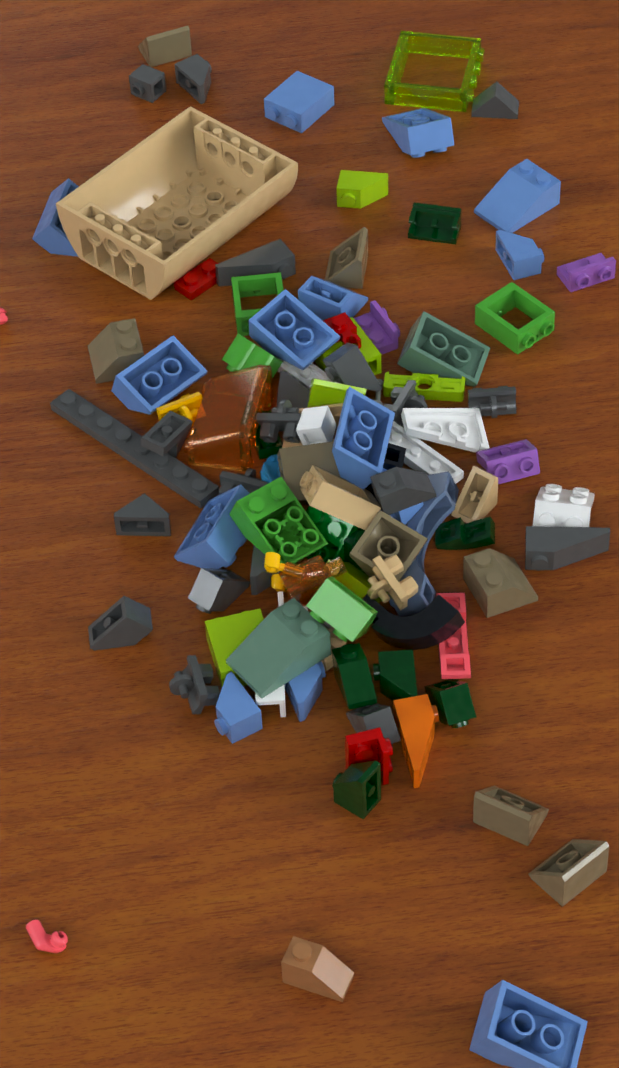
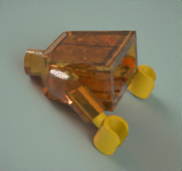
[264,552,347,606]

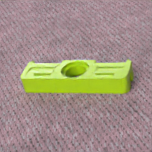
[383,371,465,402]

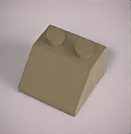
[88,318,144,384]
[463,548,538,618]

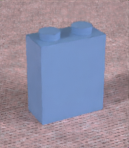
[264,71,335,133]

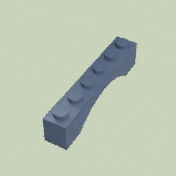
[388,471,459,616]

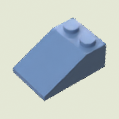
[382,108,454,158]
[474,159,561,233]
[248,289,340,370]
[469,980,588,1068]

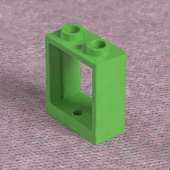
[231,272,284,336]
[475,282,555,355]

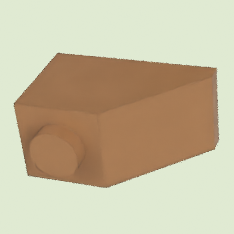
[281,936,354,1002]

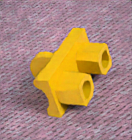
[156,392,207,427]

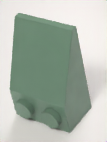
[397,311,490,387]
[226,598,331,699]

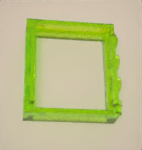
[384,31,485,112]

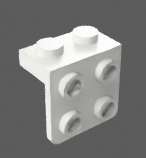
[533,484,595,527]

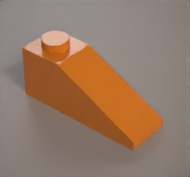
[393,694,439,789]

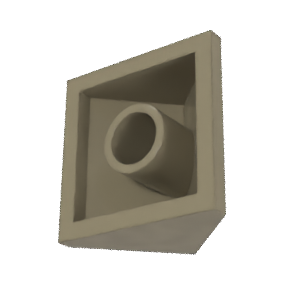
[138,25,192,67]
[325,227,368,289]
[349,510,428,582]
[473,786,549,846]
[529,839,609,907]

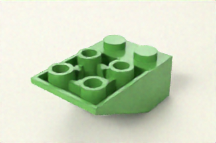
[229,477,328,566]
[306,576,378,642]

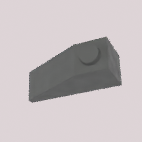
[215,239,296,286]
[525,526,610,571]

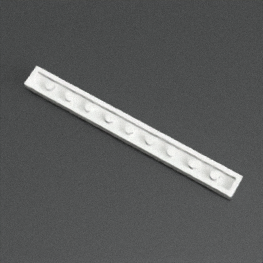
[273,355,464,484]

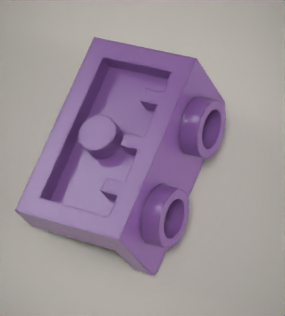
[557,253,616,292]
[354,300,400,355]
[476,439,540,484]

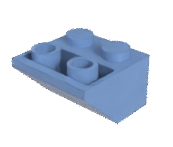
[298,276,368,320]

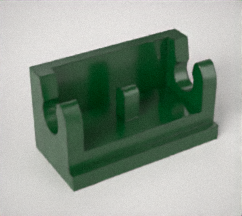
[408,202,461,245]

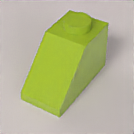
[336,170,389,209]

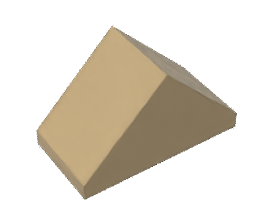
[451,466,498,523]

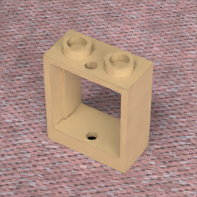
[300,465,382,530]

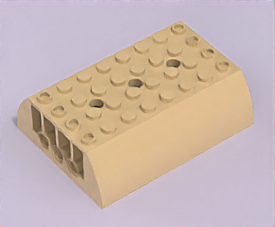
[56,106,298,300]

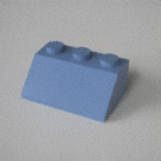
[32,178,79,257]
[111,335,208,415]
[332,387,395,490]
[174,484,250,569]

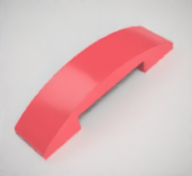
[436,592,471,679]

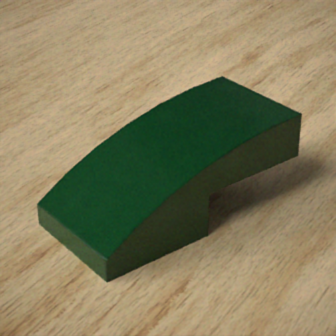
[435,516,495,550]

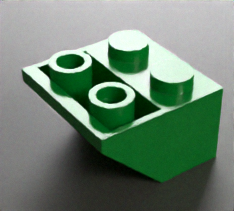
[306,505,358,569]

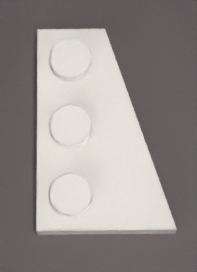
[401,408,490,453]

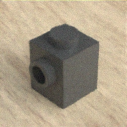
[129,64,166,103]

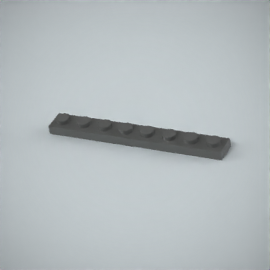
[50,389,219,509]

